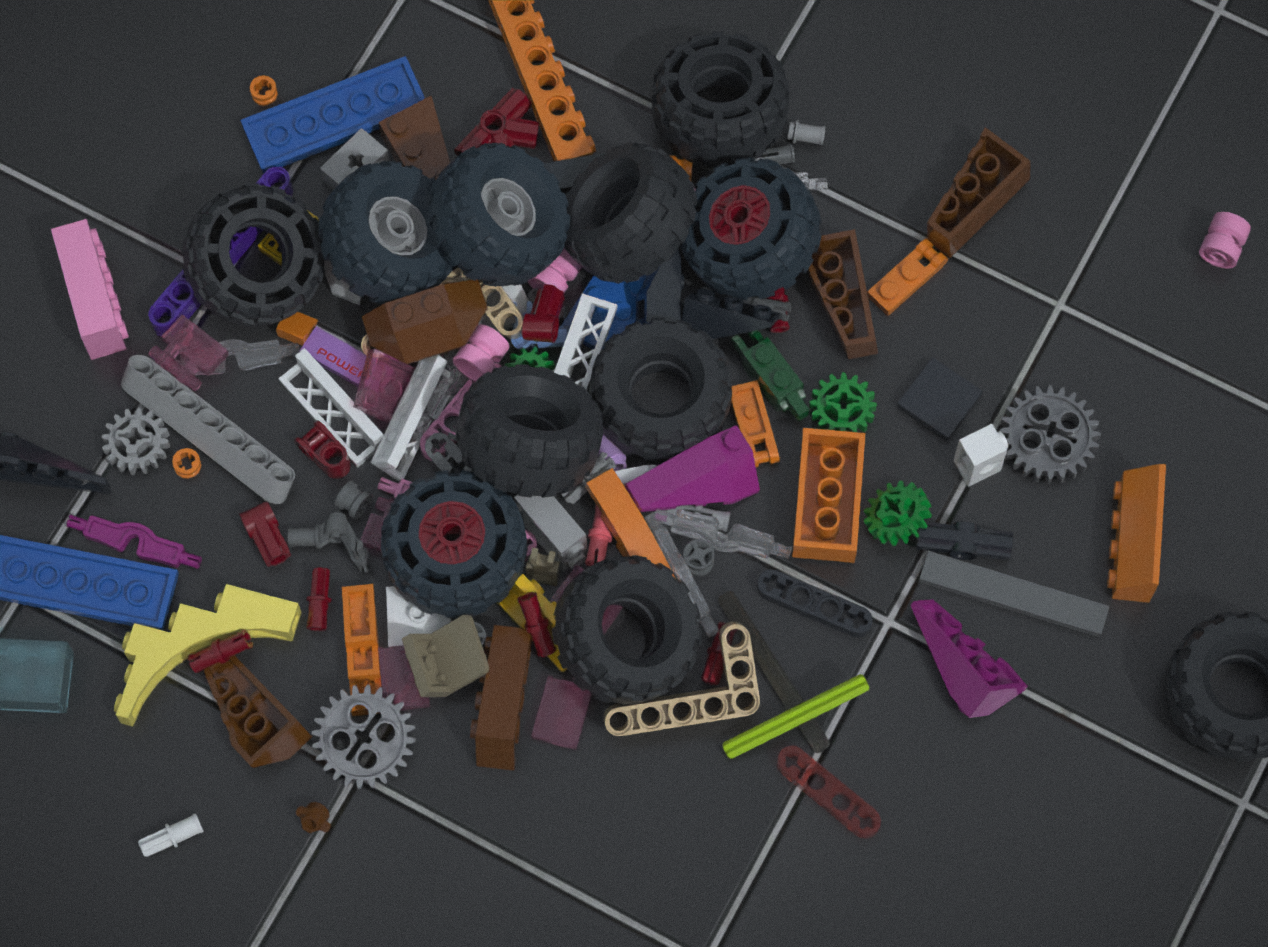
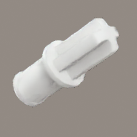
[138,813,204,857]

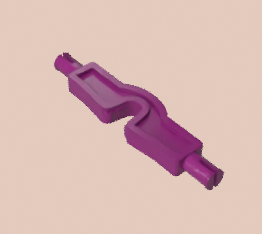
[67,514,202,569]

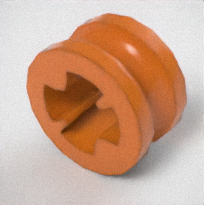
[250,75,278,106]
[172,448,201,479]

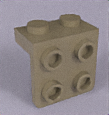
[402,615,489,697]

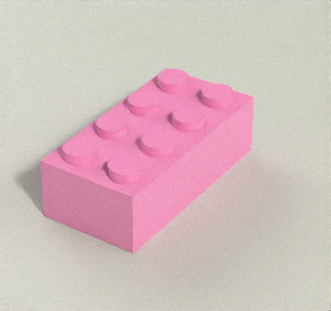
[51,219,129,360]

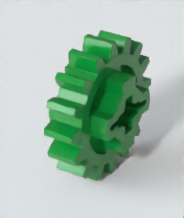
[809,372,877,432]
[864,481,932,546]

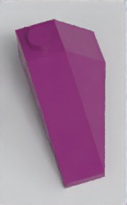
[624,425,760,512]
[910,599,1028,718]

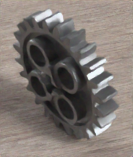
[1000,385,1101,484]
[311,684,416,789]

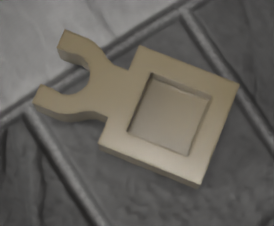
[526,548,560,586]

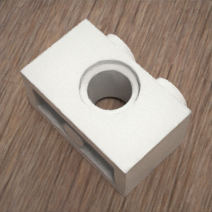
[954,424,1008,487]

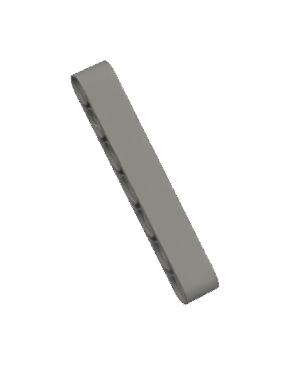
[121,355,295,504]

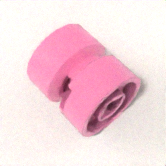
[1199,212,1251,269]
[528,248,582,293]
[453,324,510,382]

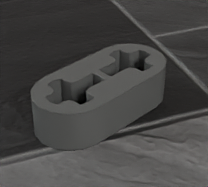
[425,433,474,473]

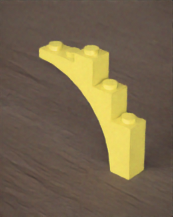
[114,584,302,726]

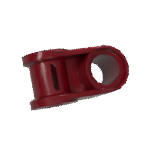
[294,420,351,479]

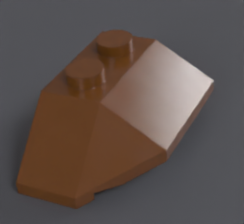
[362,279,488,365]

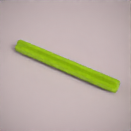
[722,674,869,759]

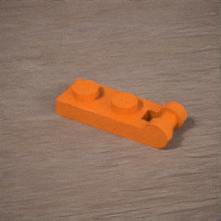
[867,238,948,316]
[731,380,780,468]

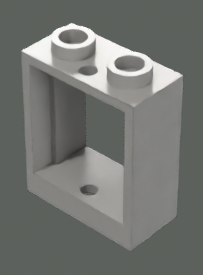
[514,495,587,572]

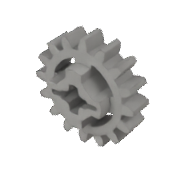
[102,408,170,475]

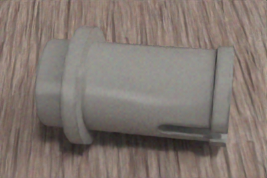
[787,120,825,145]

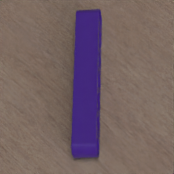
[148,167,293,338]

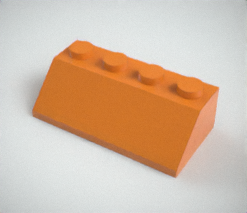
[1107,464,1166,603]

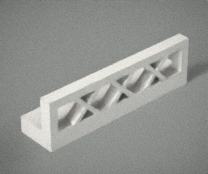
[554,293,618,391]
[278,348,384,468]
[371,355,453,481]

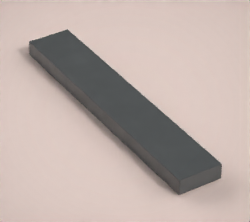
[919,551,1110,638]

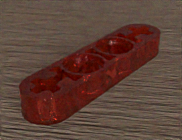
[777,746,881,839]

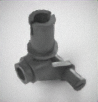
[288,512,371,573]

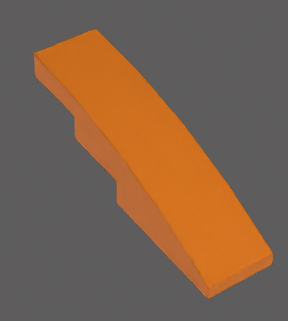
[585,468,676,579]
[342,584,383,716]

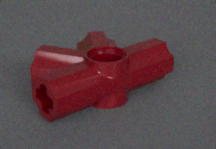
[454,88,540,156]

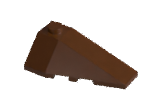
[203,655,312,768]

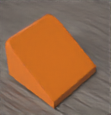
[276,312,318,346]

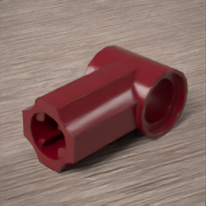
[522,284,564,343]
[239,501,291,567]

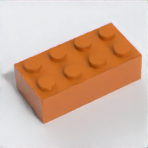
[792,428,866,563]

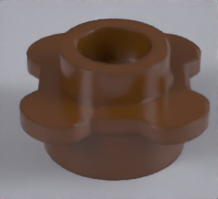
[296,802,331,833]

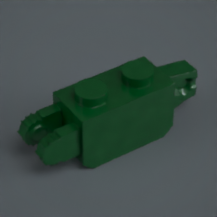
[730,330,809,422]

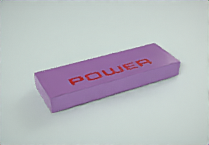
[299,326,394,398]

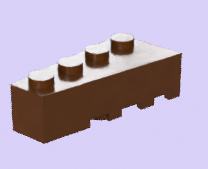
[379,96,450,180]
[927,127,1031,258]
[806,229,878,359]
[470,625,532,771]

